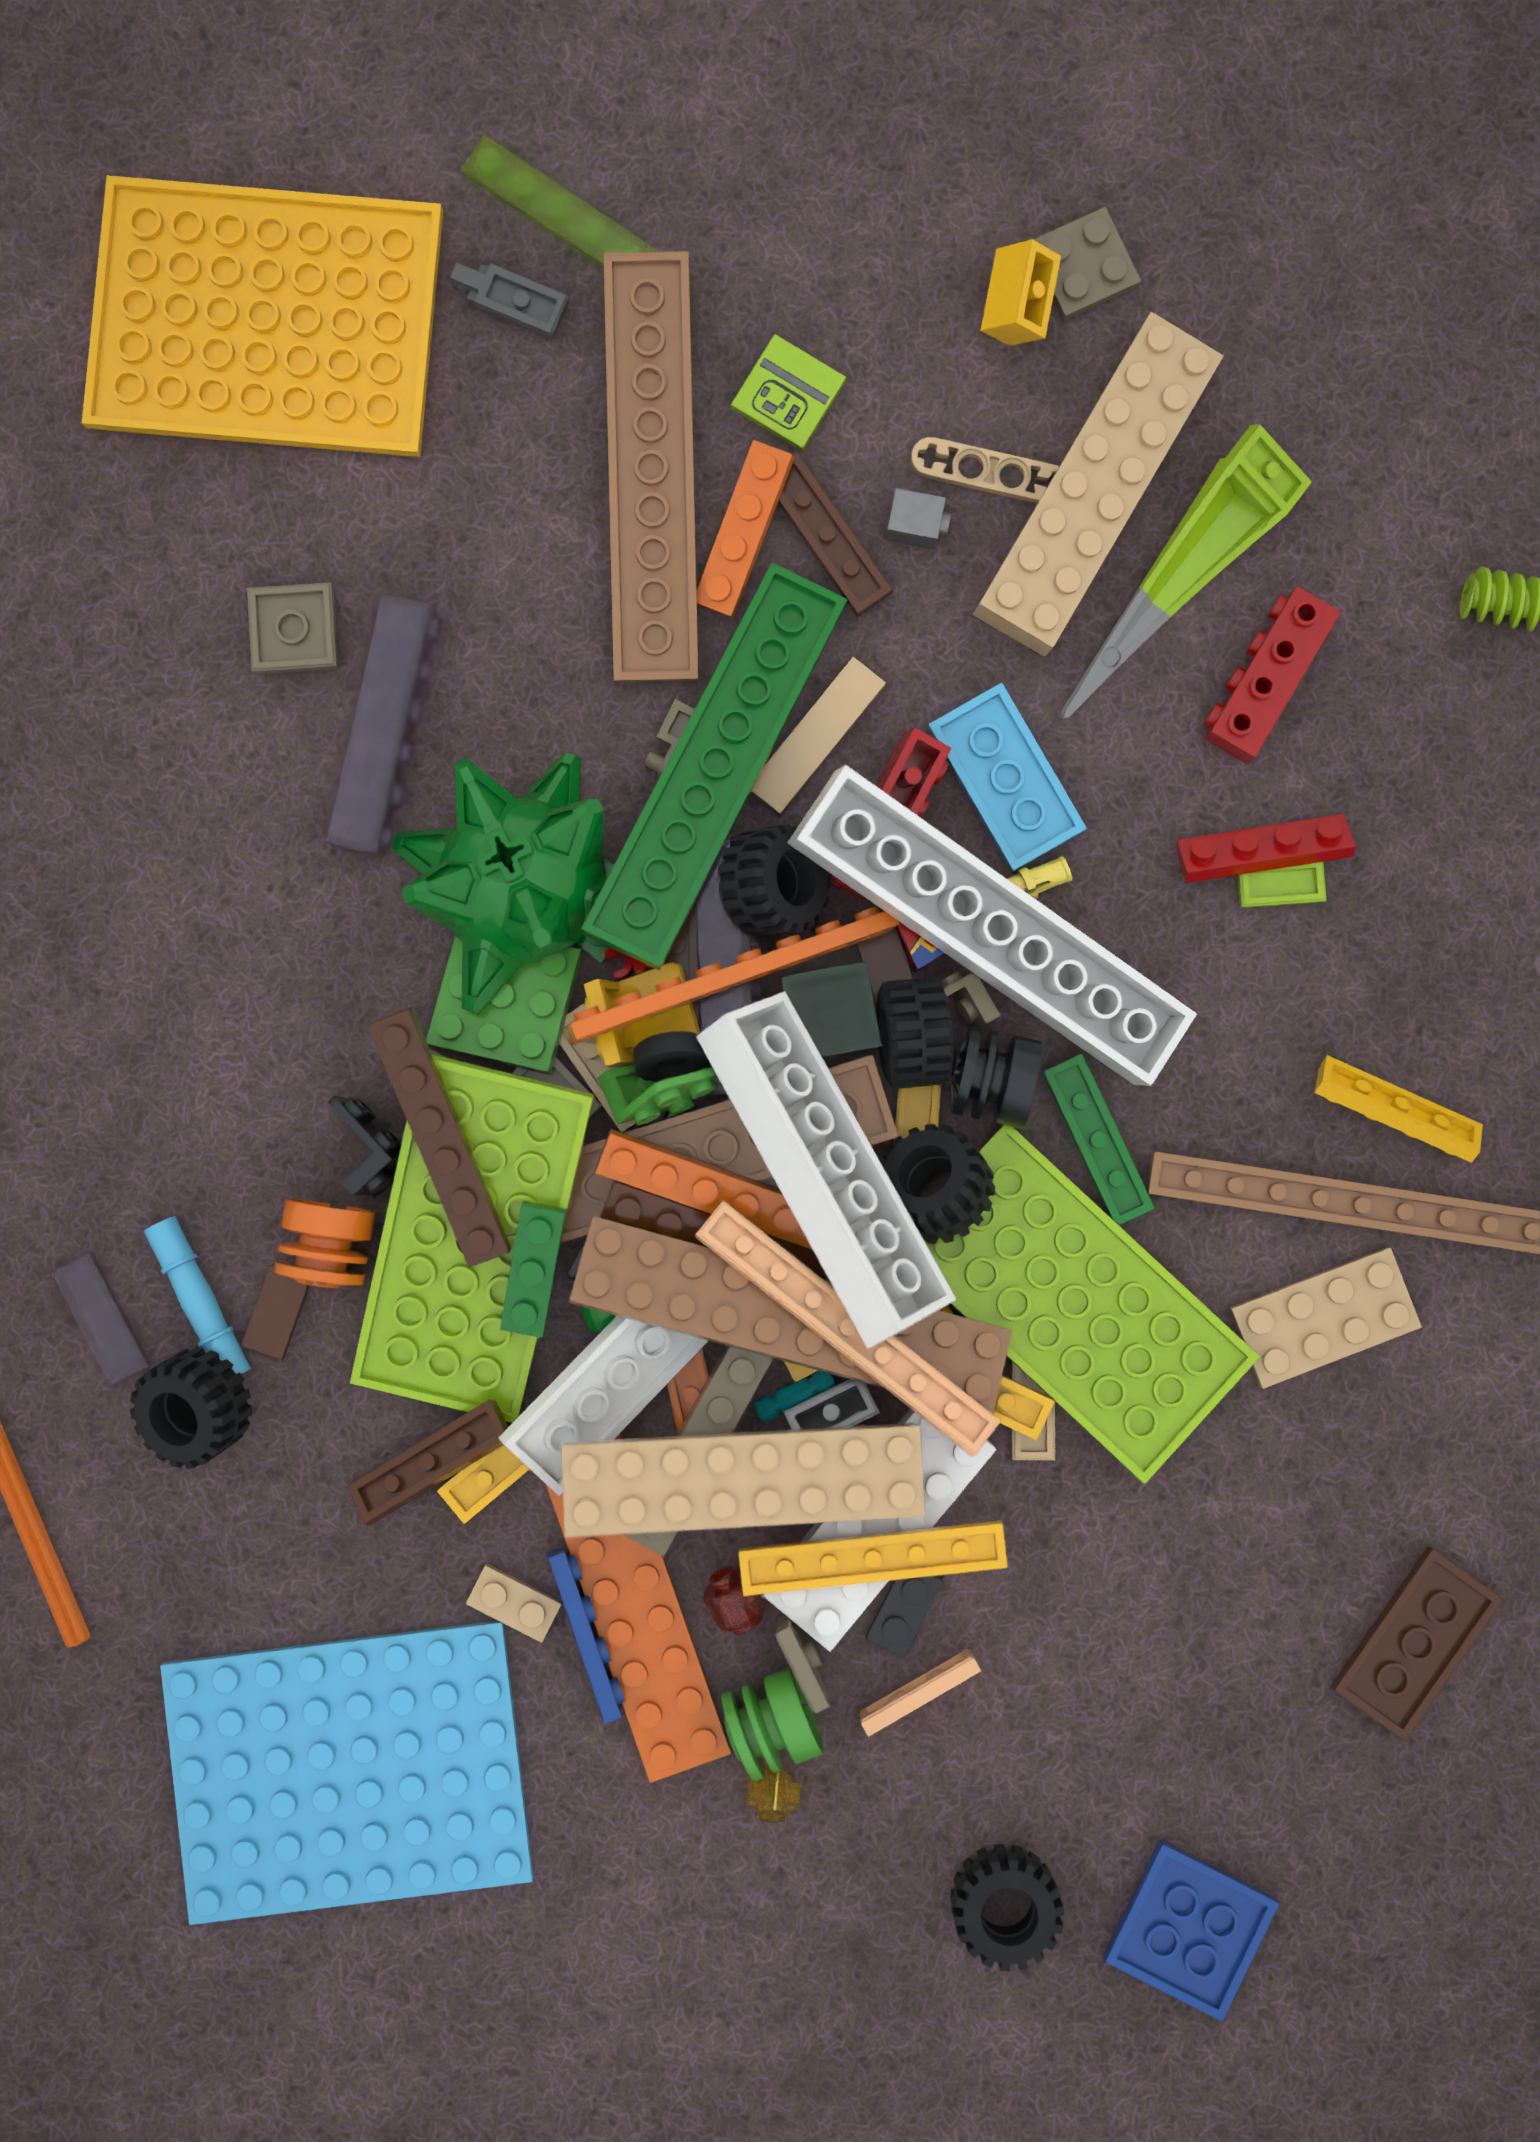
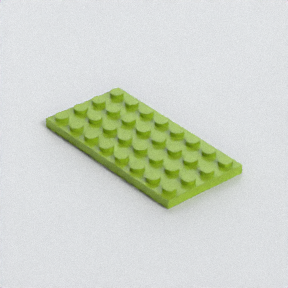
[350,1054,595,1423]
[923,1125,1260,1484]

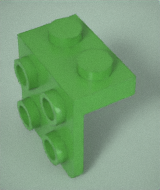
[597,1064,719,1125]

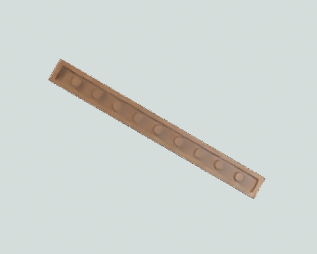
[1146,1151,1540,1254]

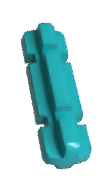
[754,1370,836,1423]

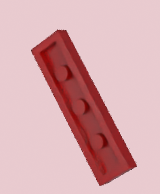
[1176,814,1356,883]

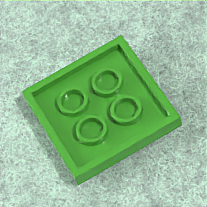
[426,935,583,1075]

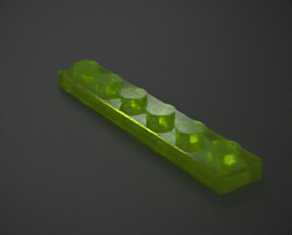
[461,135,692,281]

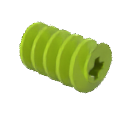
[1459,566,1540,632]

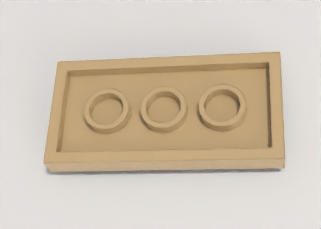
[1229,1247,1422,1389]

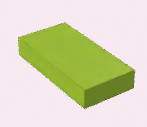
[1237,862,1327,908]

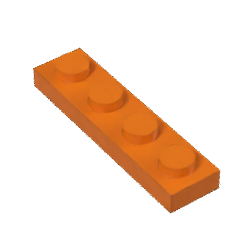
[697,440,795,618]

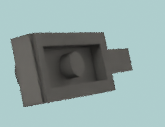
[450,262,569,340]

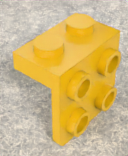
[584,962,700,1068]

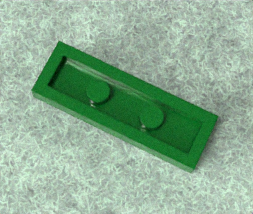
[500,1201,567,1338]

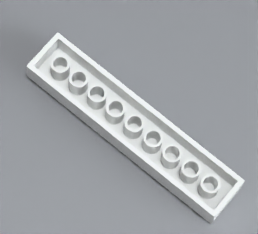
[787,765,1197,1086]

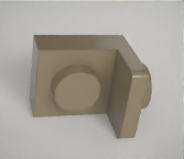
[940,971,1001,1028]

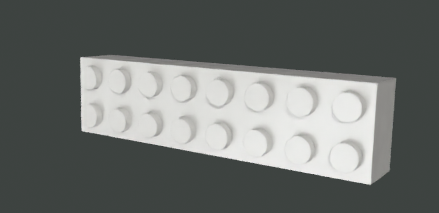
[696,991,956,1349]

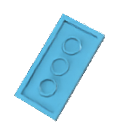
[927,682,1087,873]

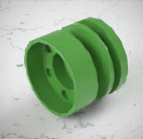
[722,1666,824,1782]

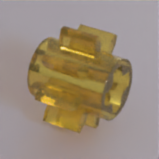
[747,1768,801,1823]

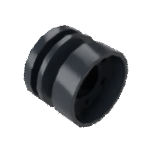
[949,1026,1043,1129]

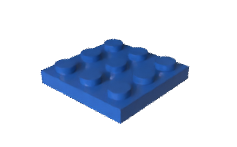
[1103,1839,1280,2021]

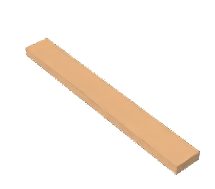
[695,1201,1000,1457]

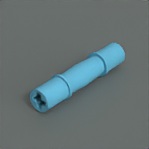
[144,1216,251,1374]

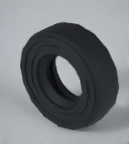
[633,1031,711,1083]

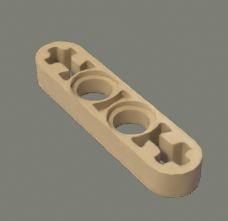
[911,437,1059,503]

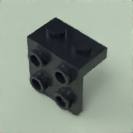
[328,1095,402,1196]

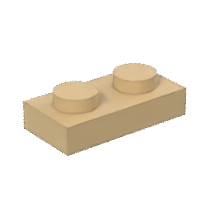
[466,1563,562,1643]

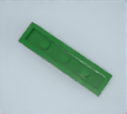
[1042,1054,1155,1225]

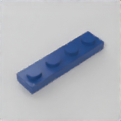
[546,1548,625,1724]

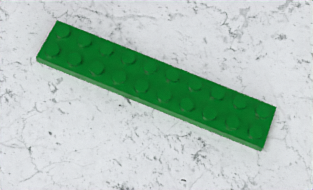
[581,563,848,971]

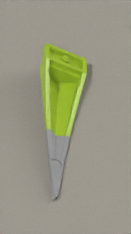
[1061,424,1312,719]

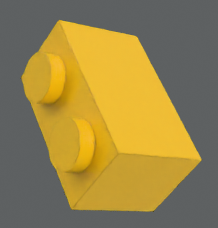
[980,239,1061,345]

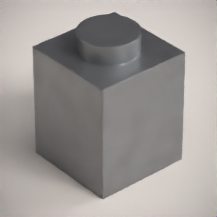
[886,488,951,550]

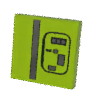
[731,334,846,452]

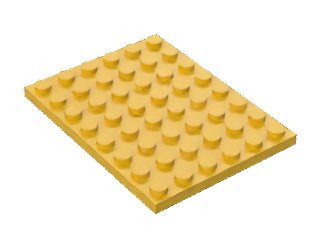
[82,175,444,457]

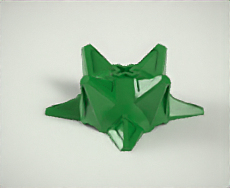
[390,752,608,1014]

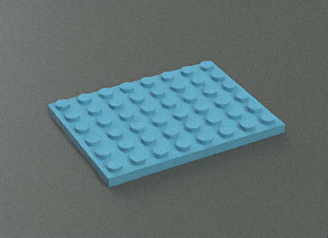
[160,1621,534,1925]

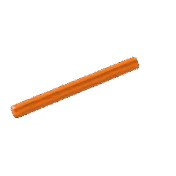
[0,1421,90,1648]

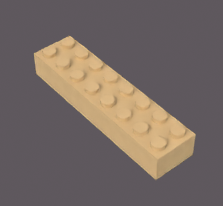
[972,312,1224,657]
[561,1423,925,1537]

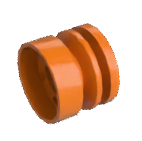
[273,1199,376,1288]

